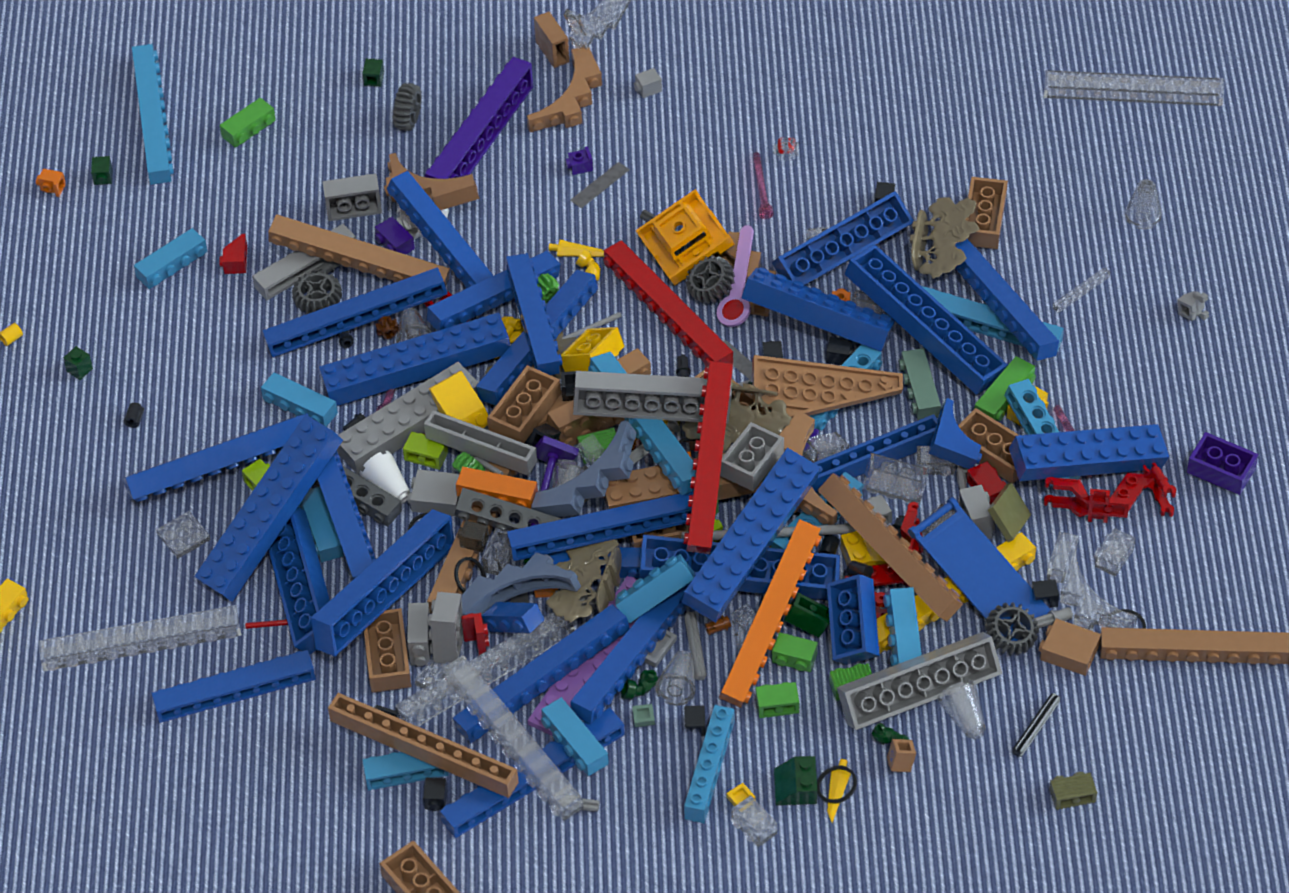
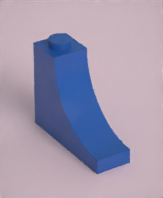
[928,398,982,469]

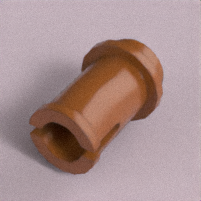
[704,615,731,635]

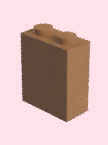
[534,11,569,68]
[1039,618,1101,676]

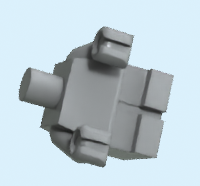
[1177,291,1209,321]

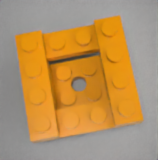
[635,189,735,286]

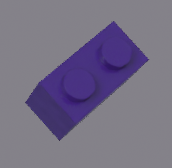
[374,217,415,255]

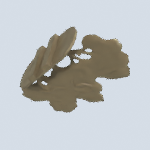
[910,197,980,279]
[682,382,792,452]
[546,539,622,622]

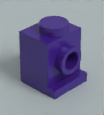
[565,146,593,176]

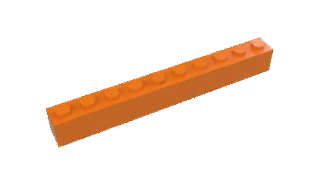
[719,519,822,708]

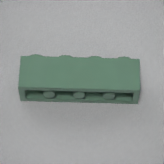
[898,348,941,420]

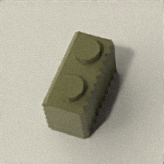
[1049,772,1097,810]

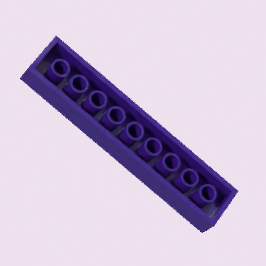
[425,57,533,179]

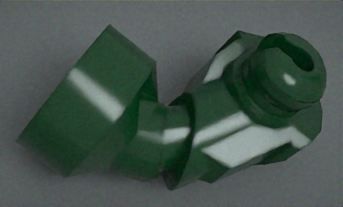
[621,670,659,700]
[872,723,910,745]

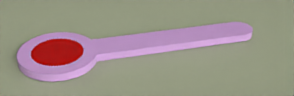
[716,225,754,327]

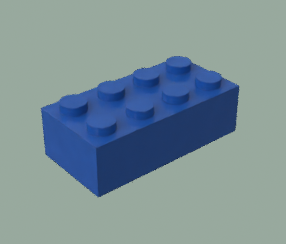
[827,574,880,665]

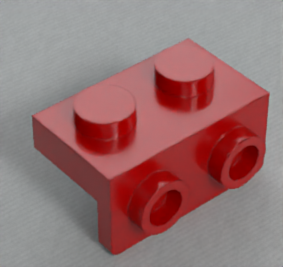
[461,613,490,656]

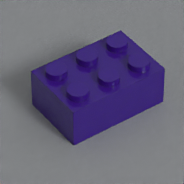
[1187,432,1259,495]

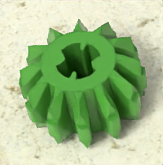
[537,273,559,303]
[452,452,485,474]

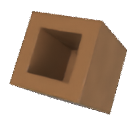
[887,739,917,772]

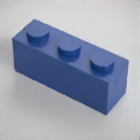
[481,602,545,633]

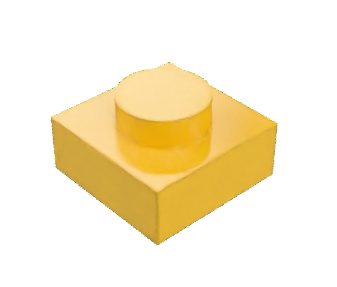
[726,783,756,811]

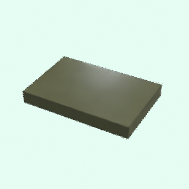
[988,482,1031,542]

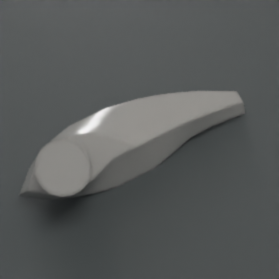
[957,466,968,489]

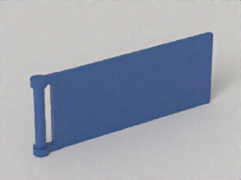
[908,497,1051,641]

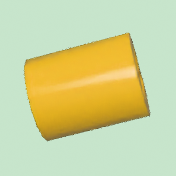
[0,323,23,346]

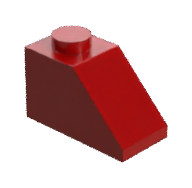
[219,234,248,274]

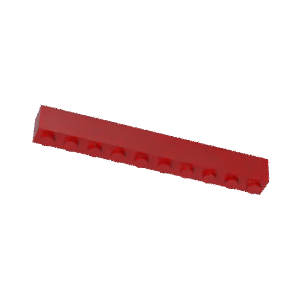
[603,240,733,367]
[683,361,733,554]

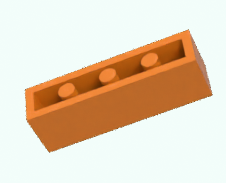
[456,467,538,509]

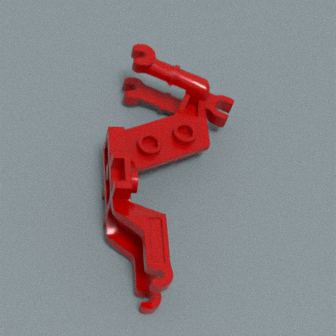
[1043,463,1176,523]
[844,502,924,619]

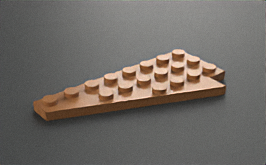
[752,355,903,418]

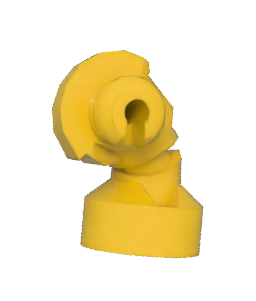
[575,249,601,281]

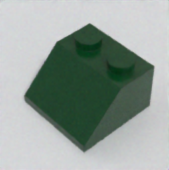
[774,756,817,806]

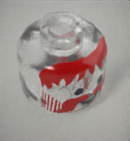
[774,137,799,161]

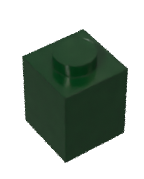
[362,58,385,87]
[91,156,113,185]
[63,346,93,380]

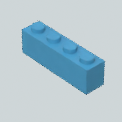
[134,228,208,289]
[261,372,338,427]
[298,487,343,563]
[615,554,695,623]
[883,587,922,666]
[541,697,609,776]
[362,752,449,791]

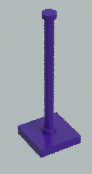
[530,435,579,526]

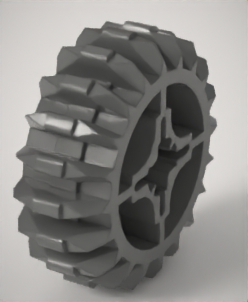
[392,83,422,131]
[686,255,735,304]
[292,271,342,314]
[985,602,1039,656]

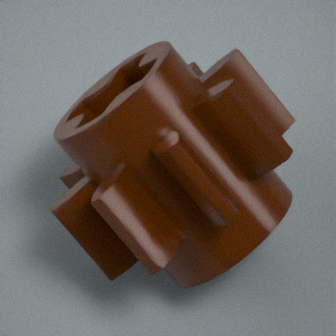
[375,316,399,339]

